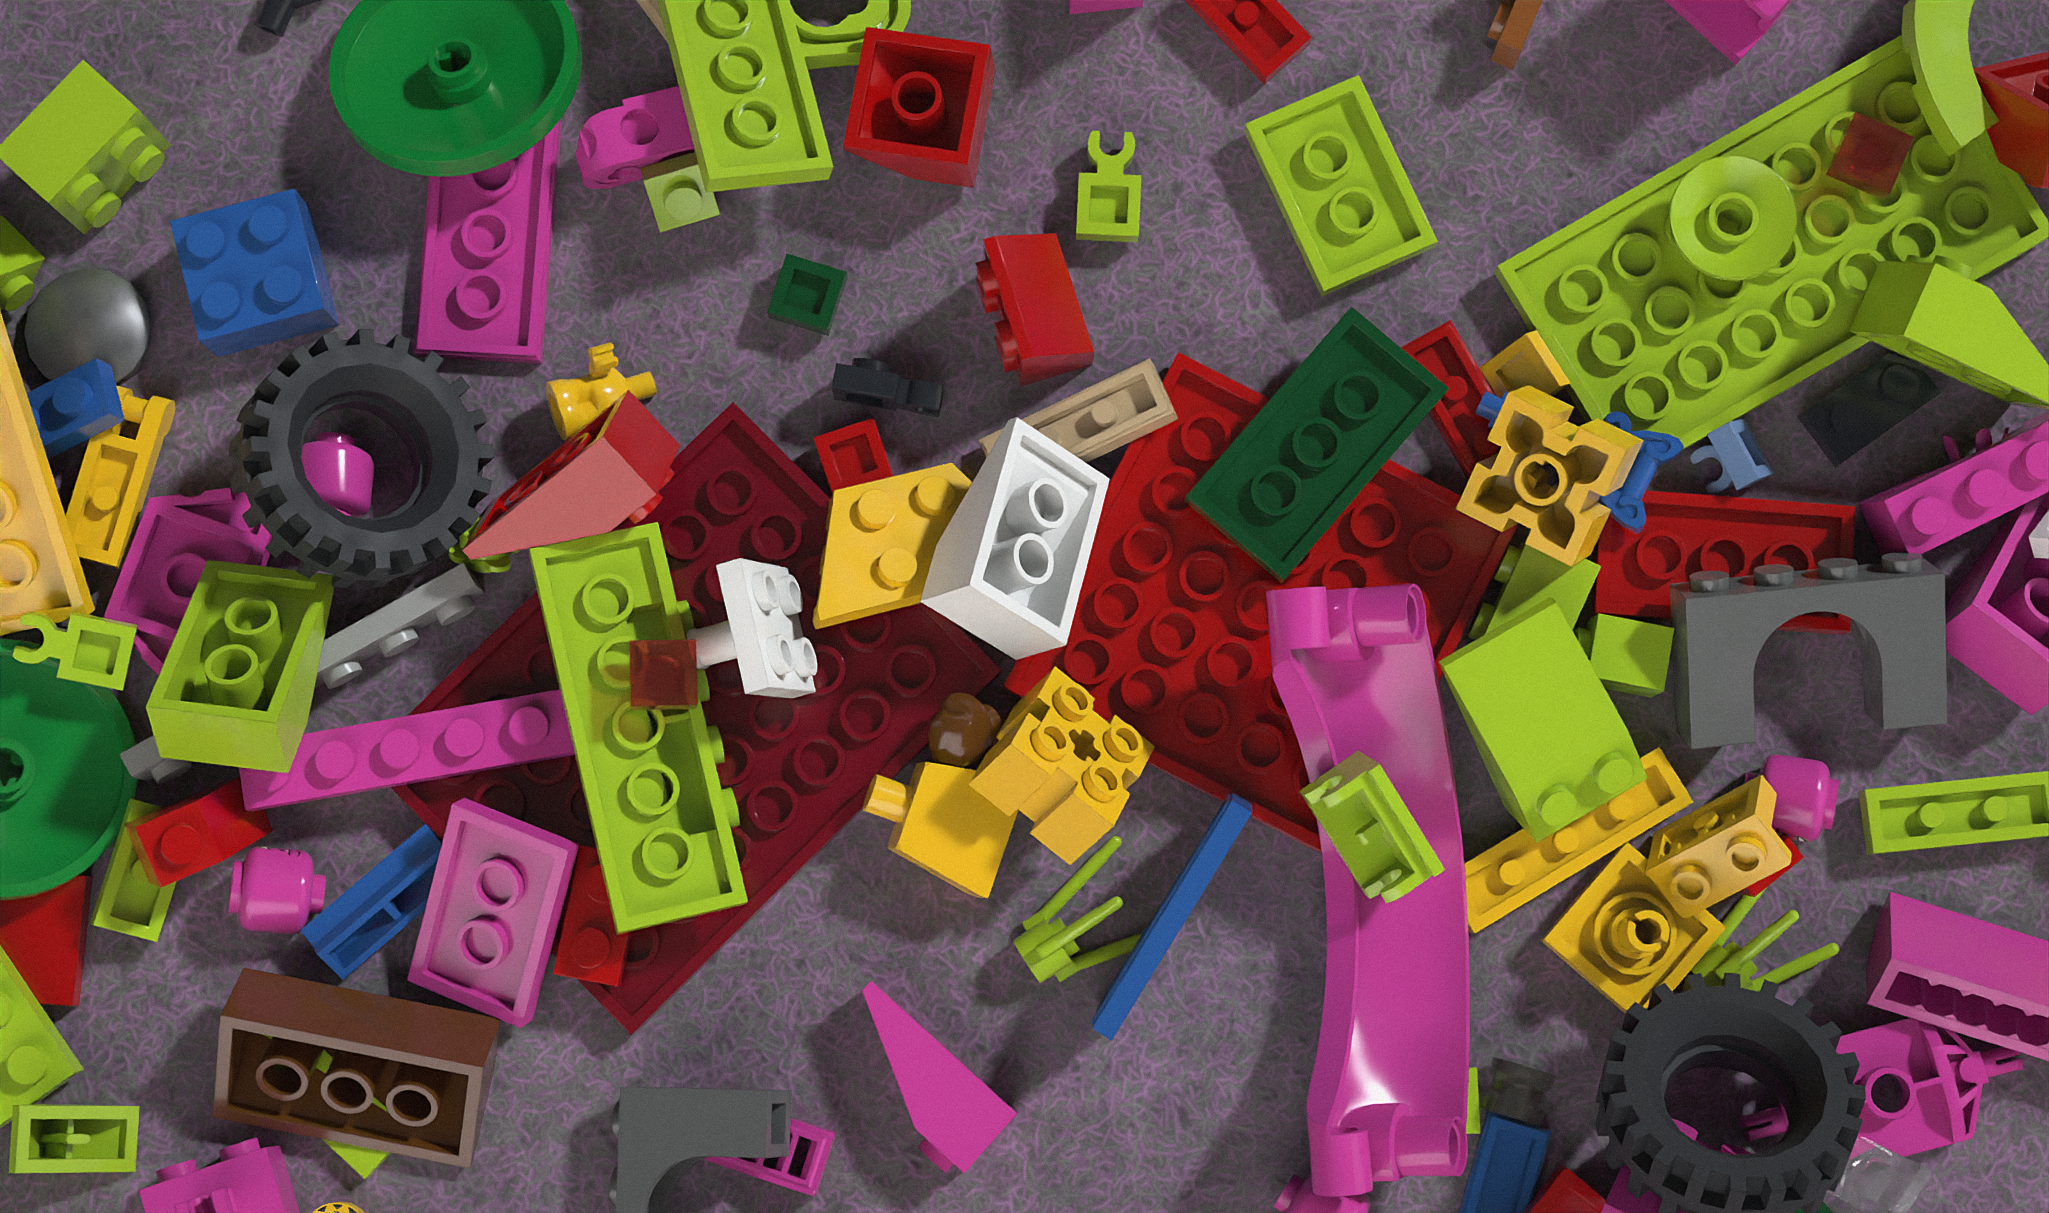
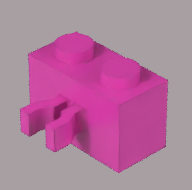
[139,1138,300,1213]

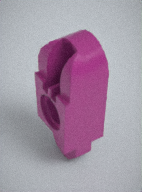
[575,86,695,189]

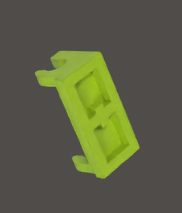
[1300,750,1445,903]

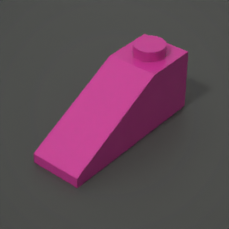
[862,981,1017,1173]

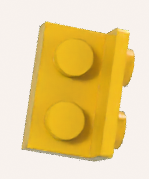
[1645,775,1792,918]

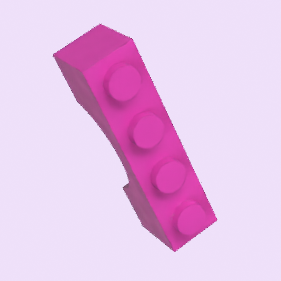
[1857,411,2049,556]

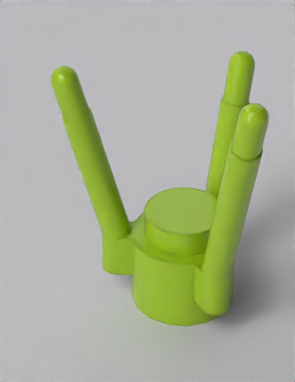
[1013,836,1142,983]
[1690,888,1839,992]

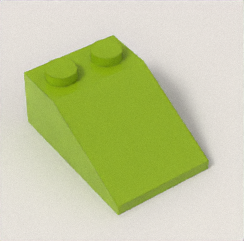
[1849,255,2049,410]
[146,560,334,773]
[1438,597,1648,843]

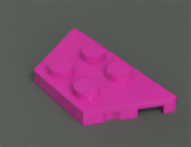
[103,488,273,675]

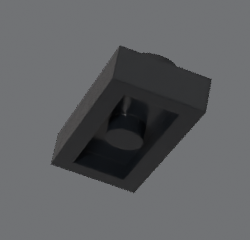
[1797,351,1941,468]

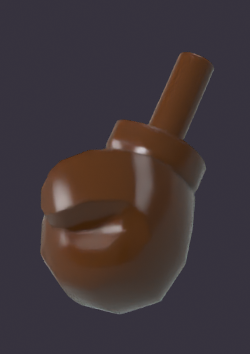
[928,692,1011,767]

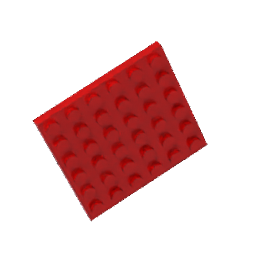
[1003,352,1518,854]

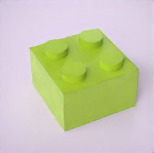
[0,60,171,235]

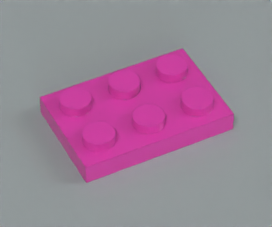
[407,798,580,1028]

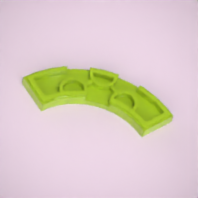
[1902,0,2000,157]

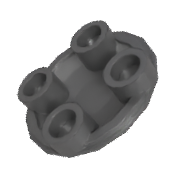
[24,268,151,383]

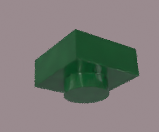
[767,253,848,336]

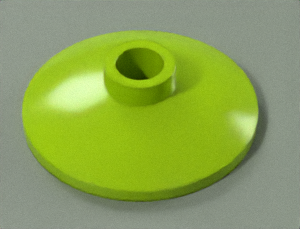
[1669,155,1797,281]

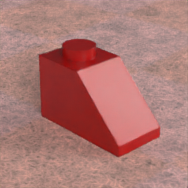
[124,774,273,888]

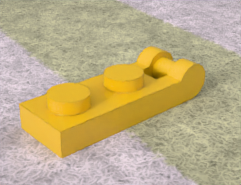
[66,385,176,570]

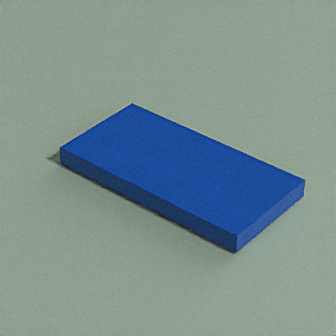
[1091,793,1252,1041]

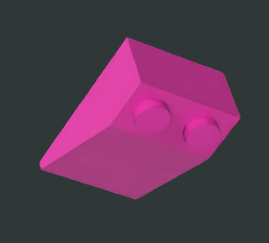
[1945,492,2049,716]

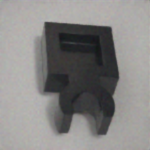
[831,358,944,417]

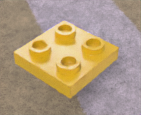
[1540,842,1727,1014]

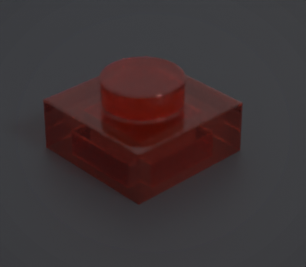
[1825,112,1914,200]
[628,639,698,710]

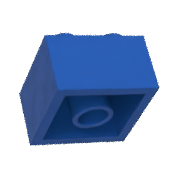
[170,189,339,357]

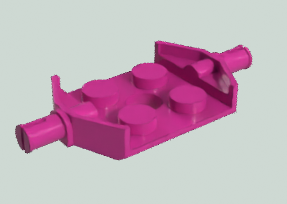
[1739,1018,2023,1173]

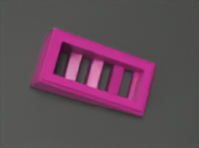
[704,1118,837,1197]

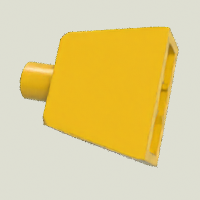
[863,762,1018,898]

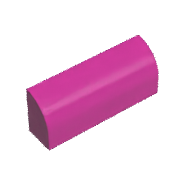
[1866,892,2049,1061]

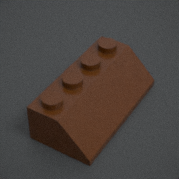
[213,968,501,1168]

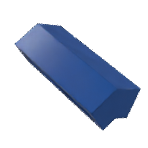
[300,824,443,980]

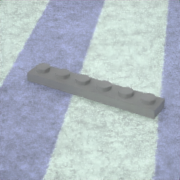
[119,563,485,784]

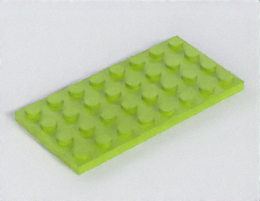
[1494,35,2049,452]

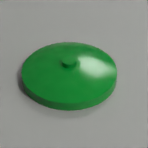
[329,0,582,177]
[0,639,137,900]

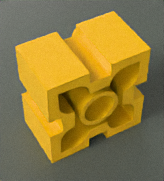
[1456,385,1644,567]
[968,667,1155,865]

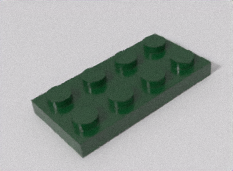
[1184,306,1449,583]

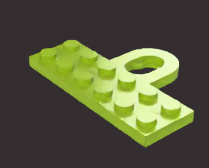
[657,0,911,193]

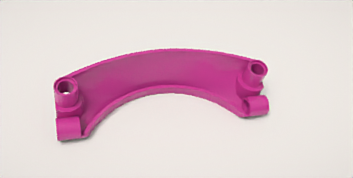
[1266,584,1470,1196]

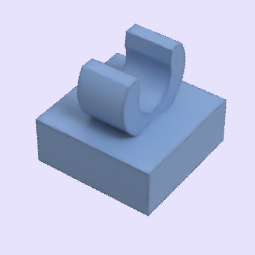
[1690,418,1775,494]

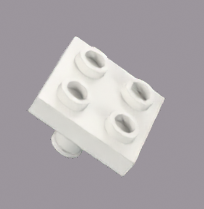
[686,558,817,698]

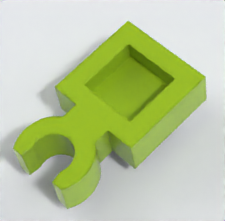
[1076,130,1142,243]
[13,611,138,691]

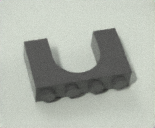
[1670,552,1947,749]
[610,1086,792,1213]

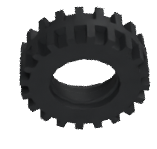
[228,329,494,589]
[1595,972,1866,1213]

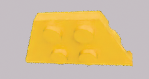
[812,463,972,629]

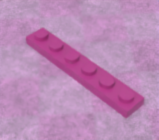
[239,689,575,812]

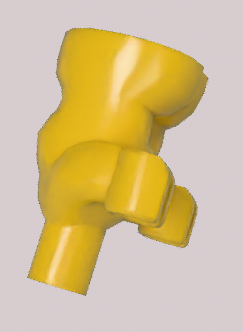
[545,342,657,441]

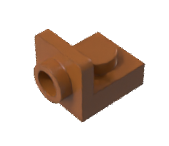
[1487,0,1543,70]

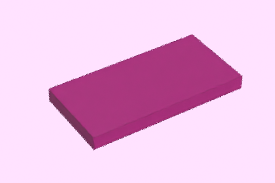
[414,119,562,364]

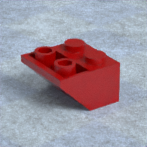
[975,233,1094,387]

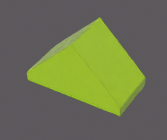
[8,1104,140,1173]

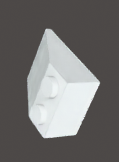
[920,417,1110,660]

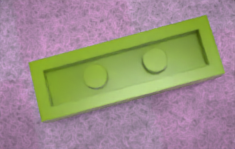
[1858,771,2049,855]

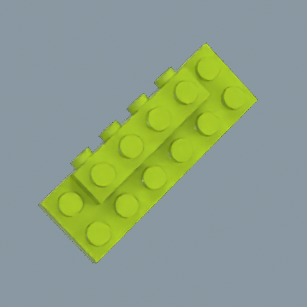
[529,522,748,934]

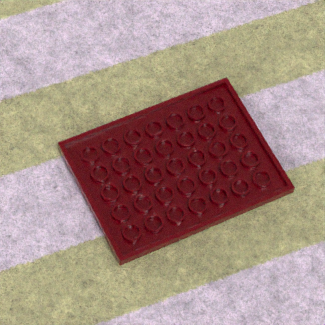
[391,402,1001,1035]

